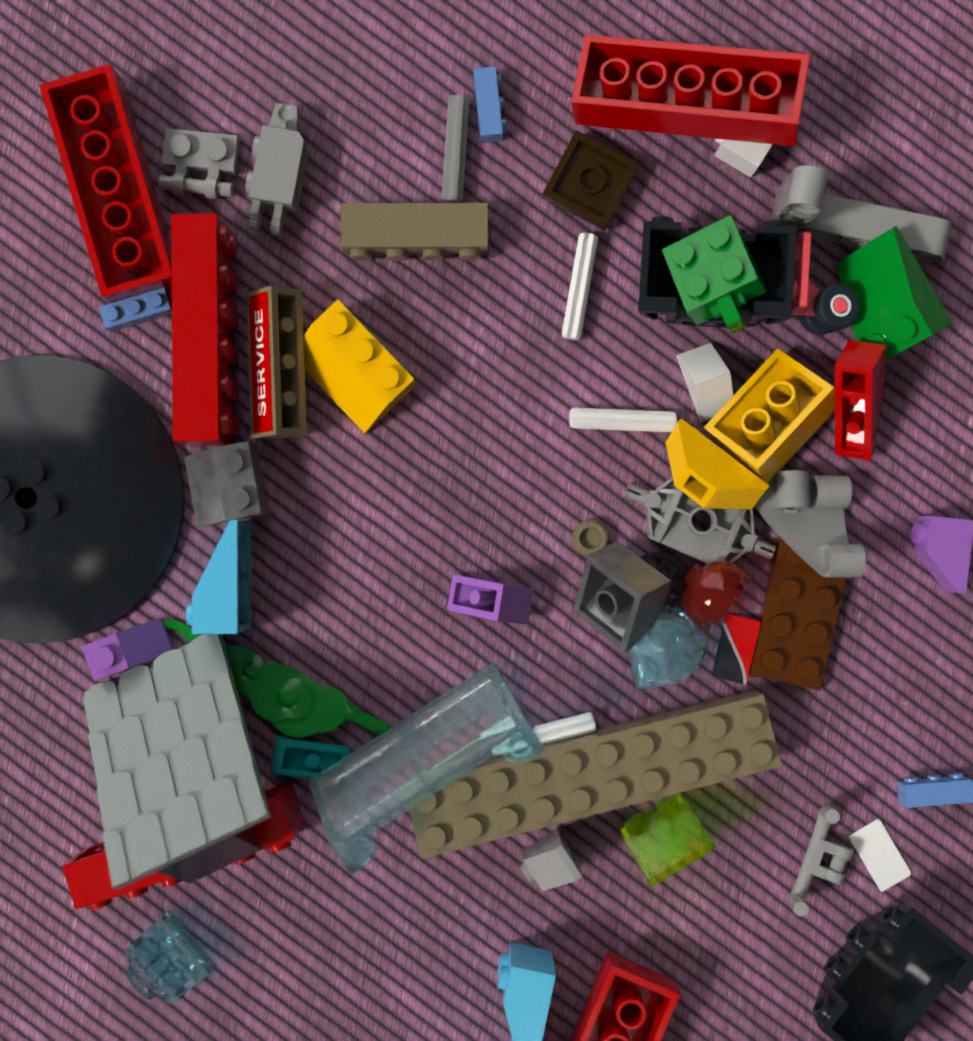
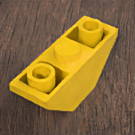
[665,418,770,509]

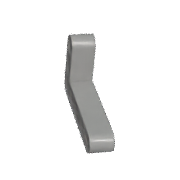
[771,165,952,262]

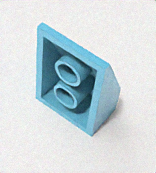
[186,520,251,634]
[497,942,556,1041]

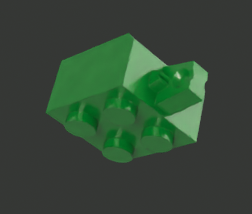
[662,215,766,334]

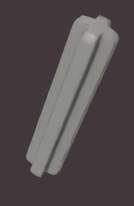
[442,94,469,203]

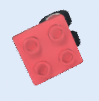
[792,232,860,335]

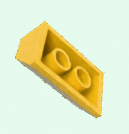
[303,299,417,434]
[703,348,835,483]

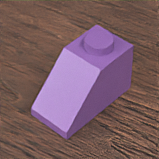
[911,515,973,594]
[447,574,534,624]
[81,618,174,681]

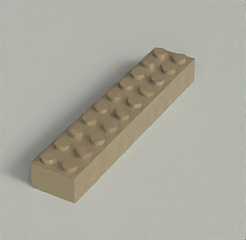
[403,689,782,859]

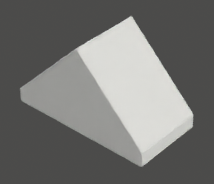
[676,343,733,423]

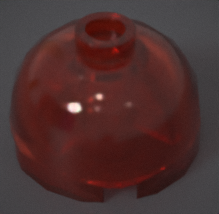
[682,559,753,633]

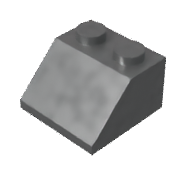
[184,441,269,528]
[573,541,671,653]

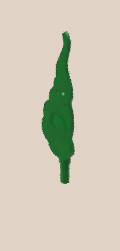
[163,619,390,738]

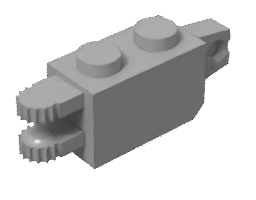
[245,103,309,236]

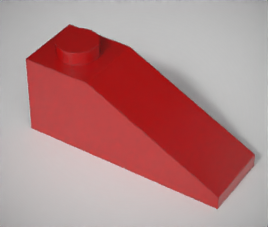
[835,340,886,461]

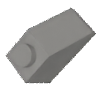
[520,827,583,891]

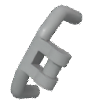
[790,805,854,917]

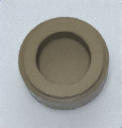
[571,520,608,556]

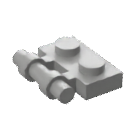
[159,128,240,200]

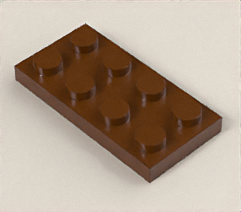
[749,535,846,691]

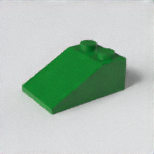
[836,226,953,360]

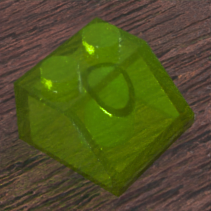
[620,793,716,887]

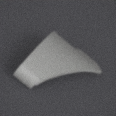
[754,470,866,578]

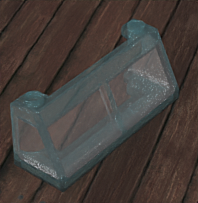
[309,662,546,875]

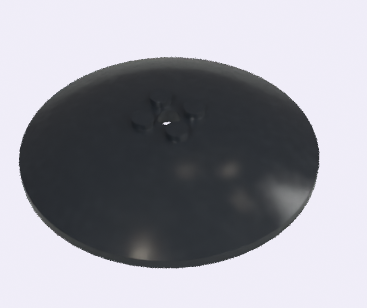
[0,355,185,644]

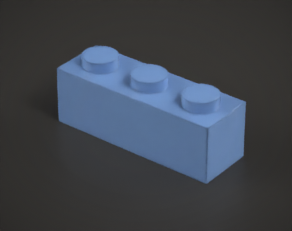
[473,66,507,143]
[99,287,172,332]
[897,773,973,808]

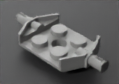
[623,476,776,570]

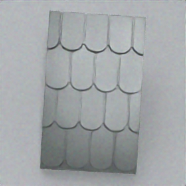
[83,634,271,889]

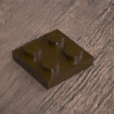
[542,130,640,231]

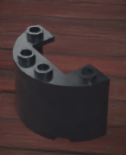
[638,216,797,328]
[813,904,973,1041]

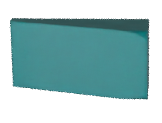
[270,734,351,783]

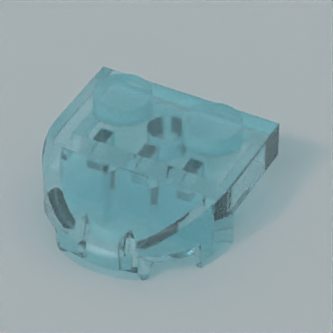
[628,608,707,690]
[124,910,217,1004]

